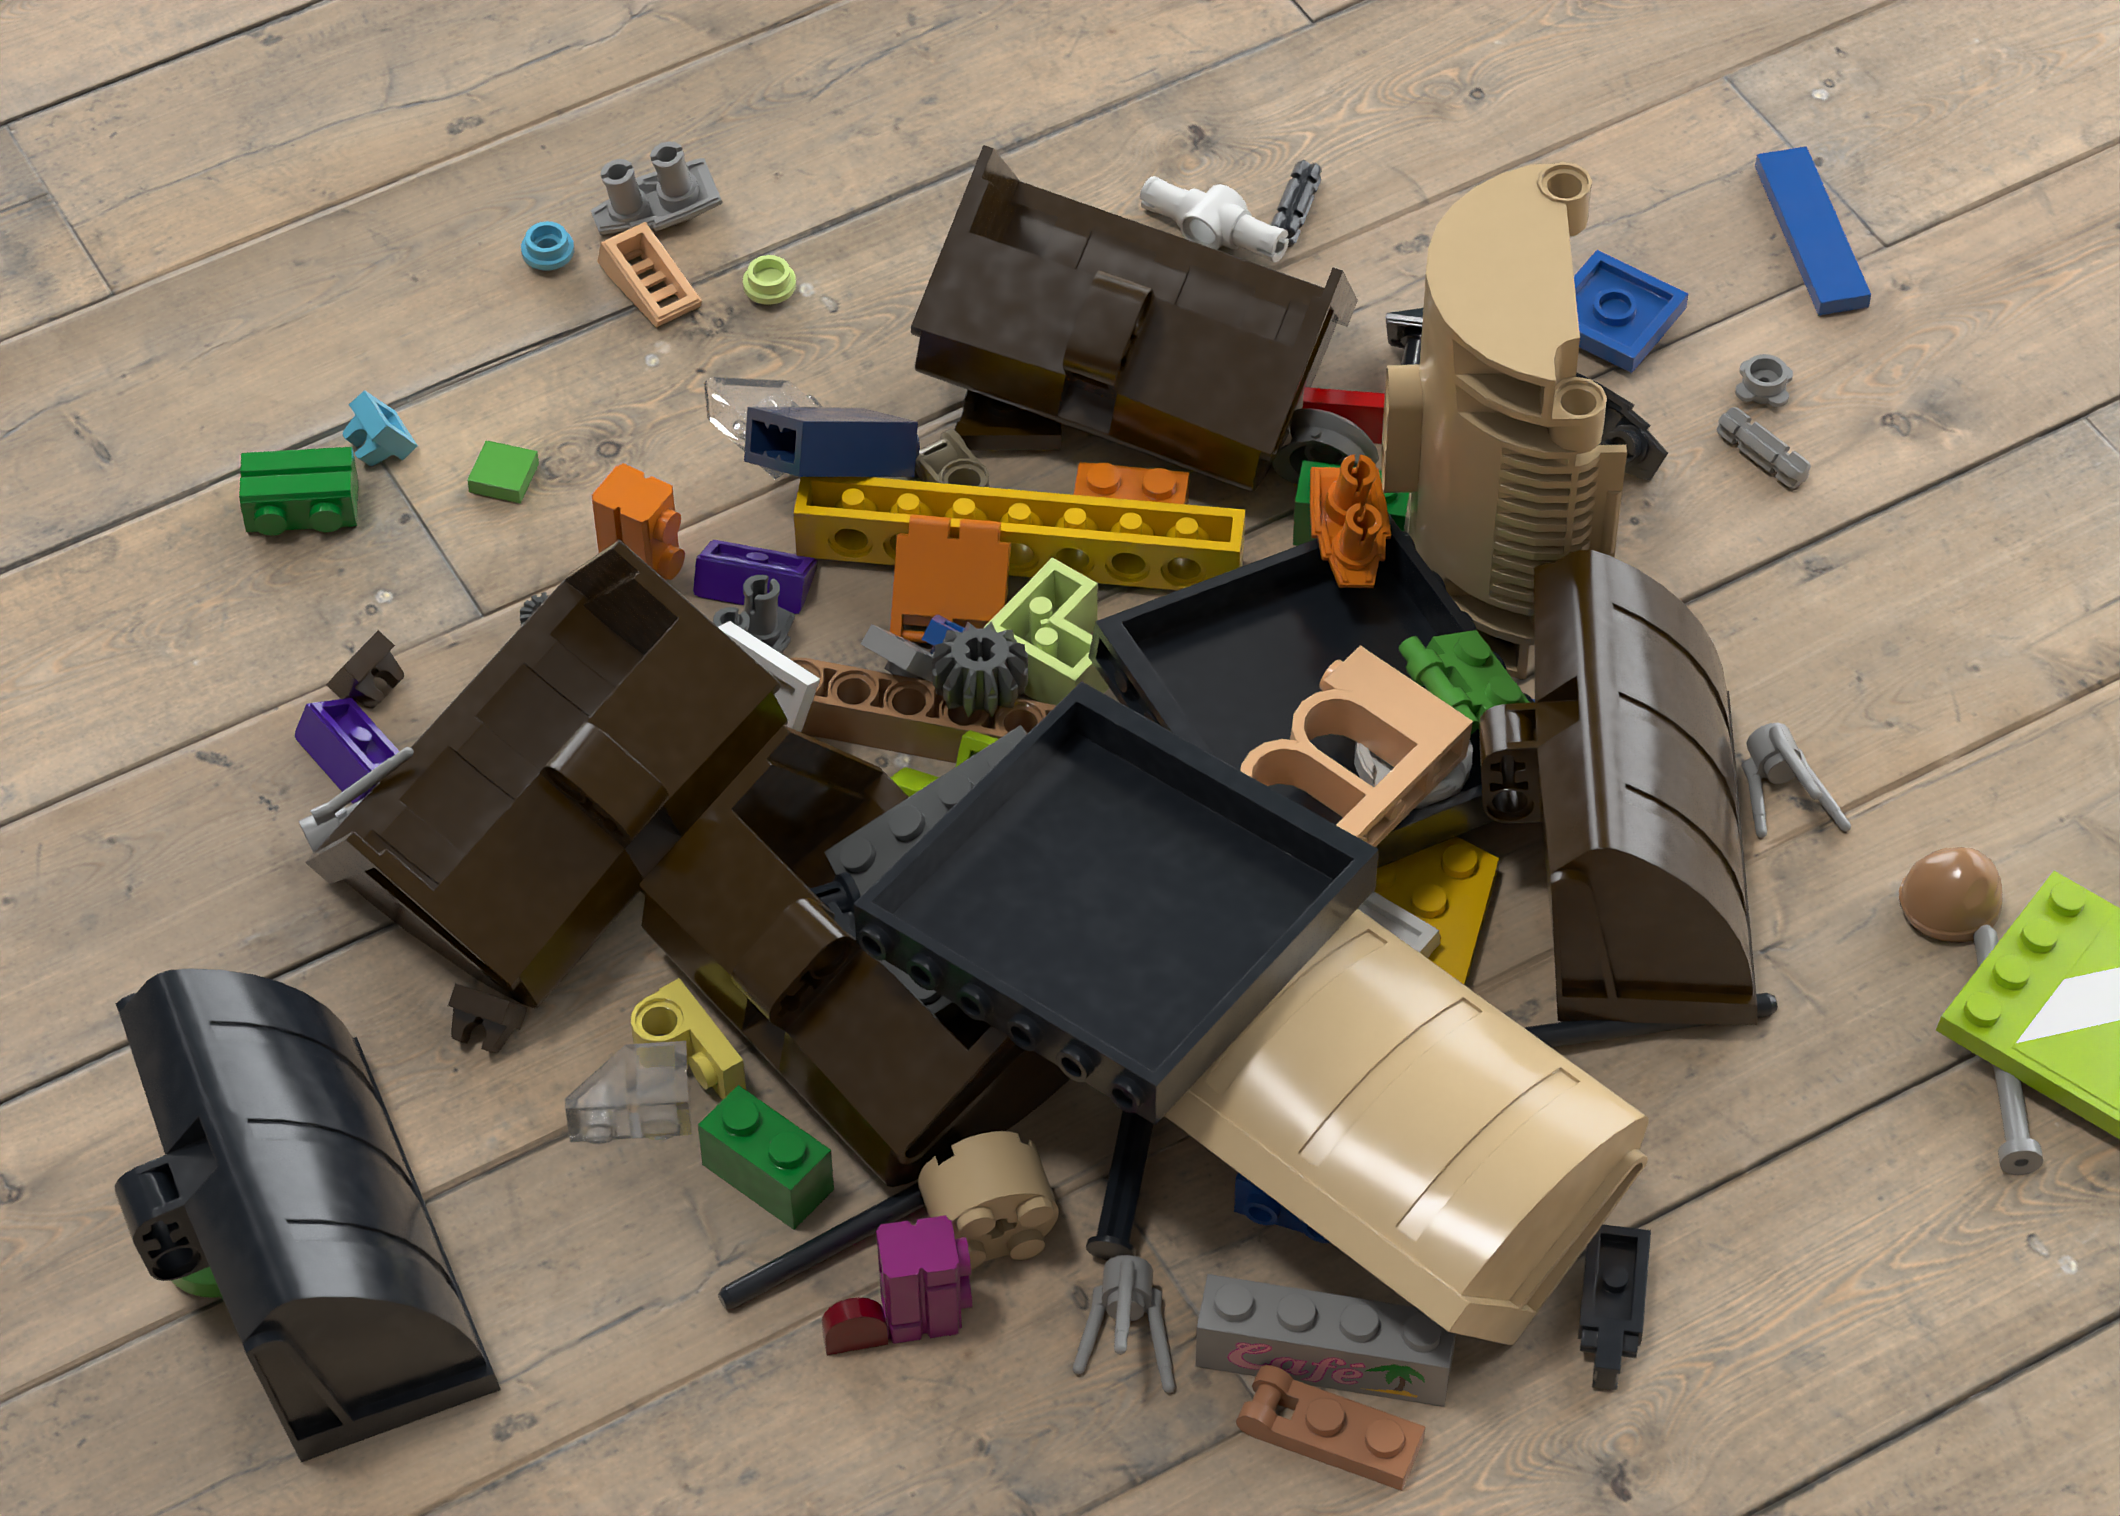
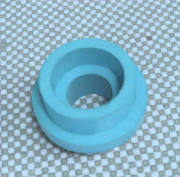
[521,221,574,270]

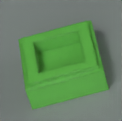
[467,440,539,504]

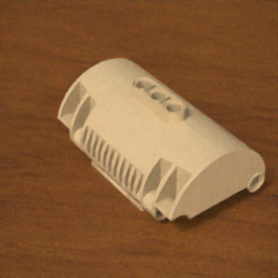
[1381,162,1627,679]

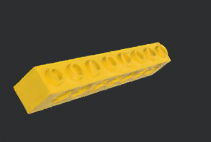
[793,477,1245,590]

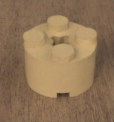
[918,1131,1059,1269]

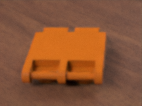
[890,514,1011,643]

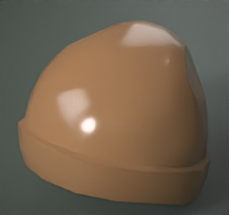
[1899,847,2003,943]

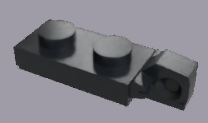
[1578,1224,1651,1390]

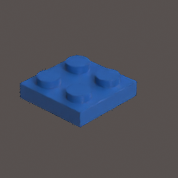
[1574,250,1688,373]

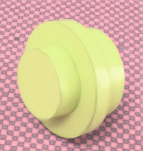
[743,255,796,305]

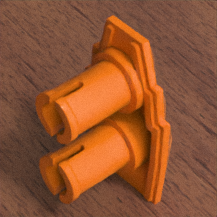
[1310,454,1391,588]

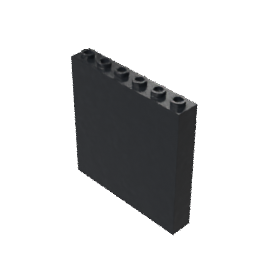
[1088,513,1534,868]
[854,681,1379,1125]

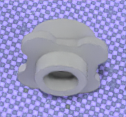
[1735,354,1793,407]

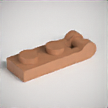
[1236,1365,1425,1491]

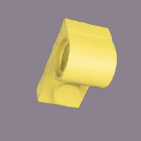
[631,978,746,1100]

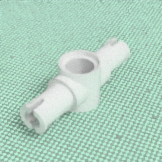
[1140,176,1289,262]

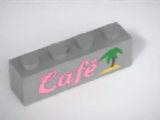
[1195,1274,1456,1407]

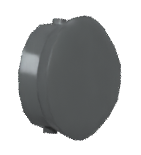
[1272,408,1379,485]

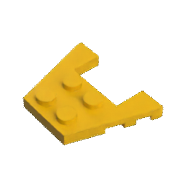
[1374,836,1499,985]

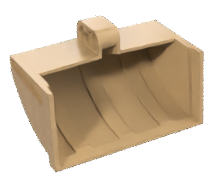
[1164,908,1649,1346]

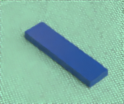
[1755,146,1872,316]

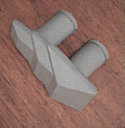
[591,141,722,235]

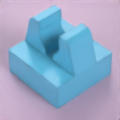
[343,390,418,466]

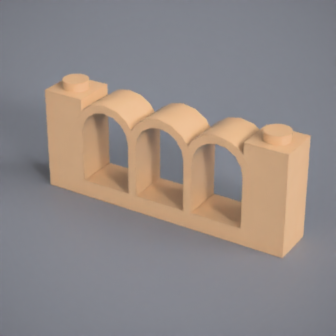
[1240,645,1473,847]

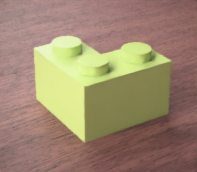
[984,557,1109,705]

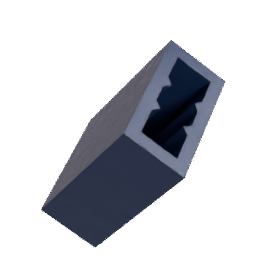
[744,407,920,477]

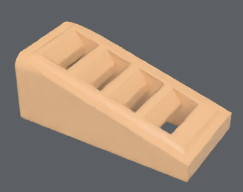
[598,222,702,328]

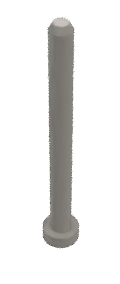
[1973,925,2043,1175]

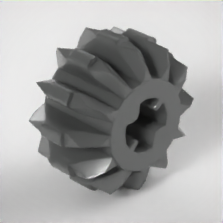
[932,621,1028,718]

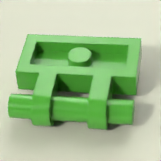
[1399,630,1530,734]

